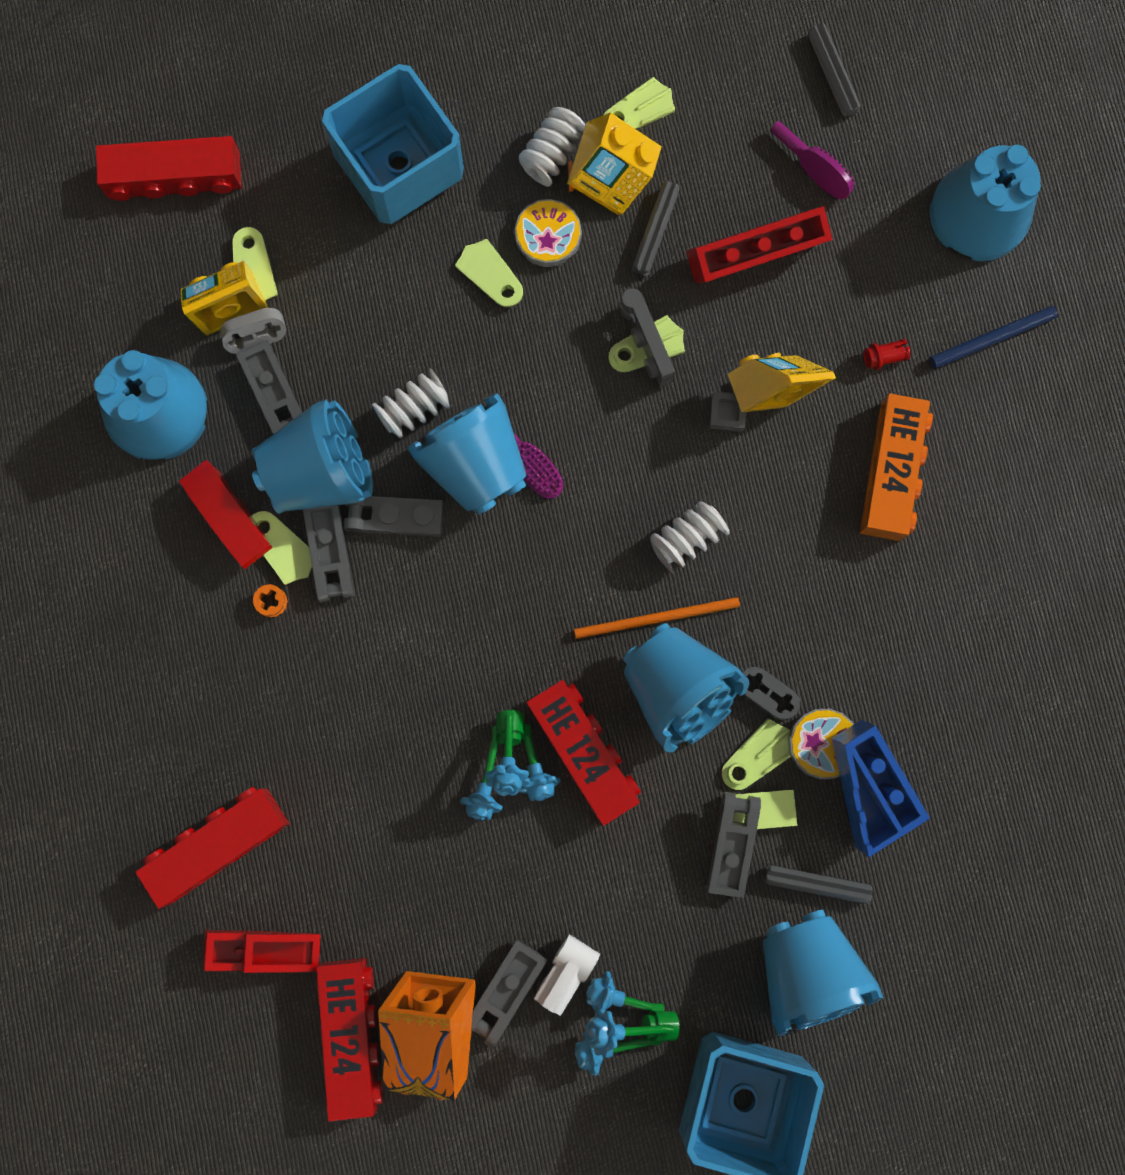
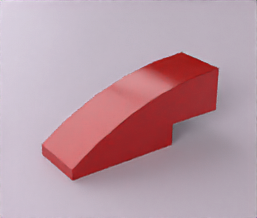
[179,459,273,569]
[202,930,321,973]

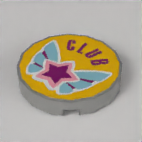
[515,199,582,267]
[788,708,854,779]

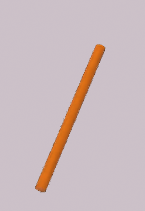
[574,597,740,639]

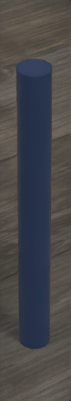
[929,306,1058,369]

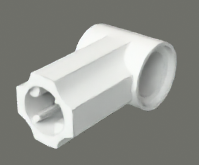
[534,934,600,1016]

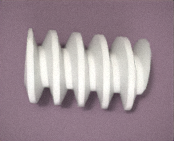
[519,107,585,187]
[371,368,450,438]
[650,501,730,574]

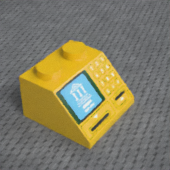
[567,112,661,215]
[181,261,268,336]
[727,353,836,412]

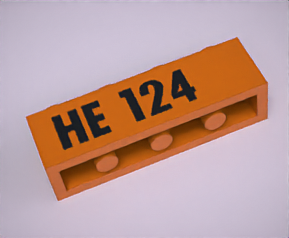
[859,393,933,541]

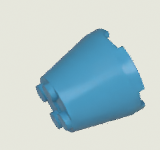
[929,145,1041,261]
[94,350,208,460]
[407,393,527,515]
[252,399,373,514]
[623,623,749,753]
[762,910,884,1036]

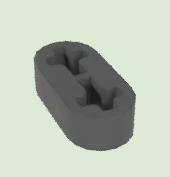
[742,667,800,720]

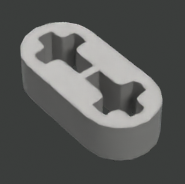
[220,308,286,354]

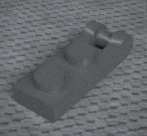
[621,288,675,387]
[236,340,302,434]
[343,496,444,537]
[303,505,355,603]
[706,792,761,898]
[471,939,548,1048]

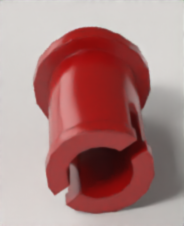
[863,339,910,370]

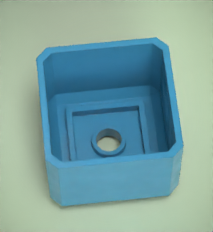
[322,64,464,224]
[679,1031,824,1175]

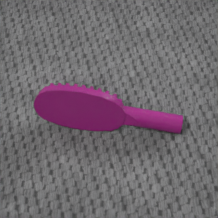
[770,121,855,200]
[514,433,563,499]

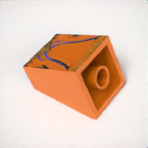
[378,971,475,1101]

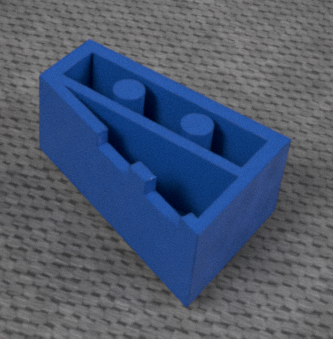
[832,720,930,857]

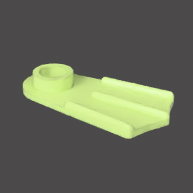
[604,77,675,129]
[232,227,278,301]
[455,239,523,307]
[609,315,685,372]
[252,511,312,585]
[721,718,791,790]

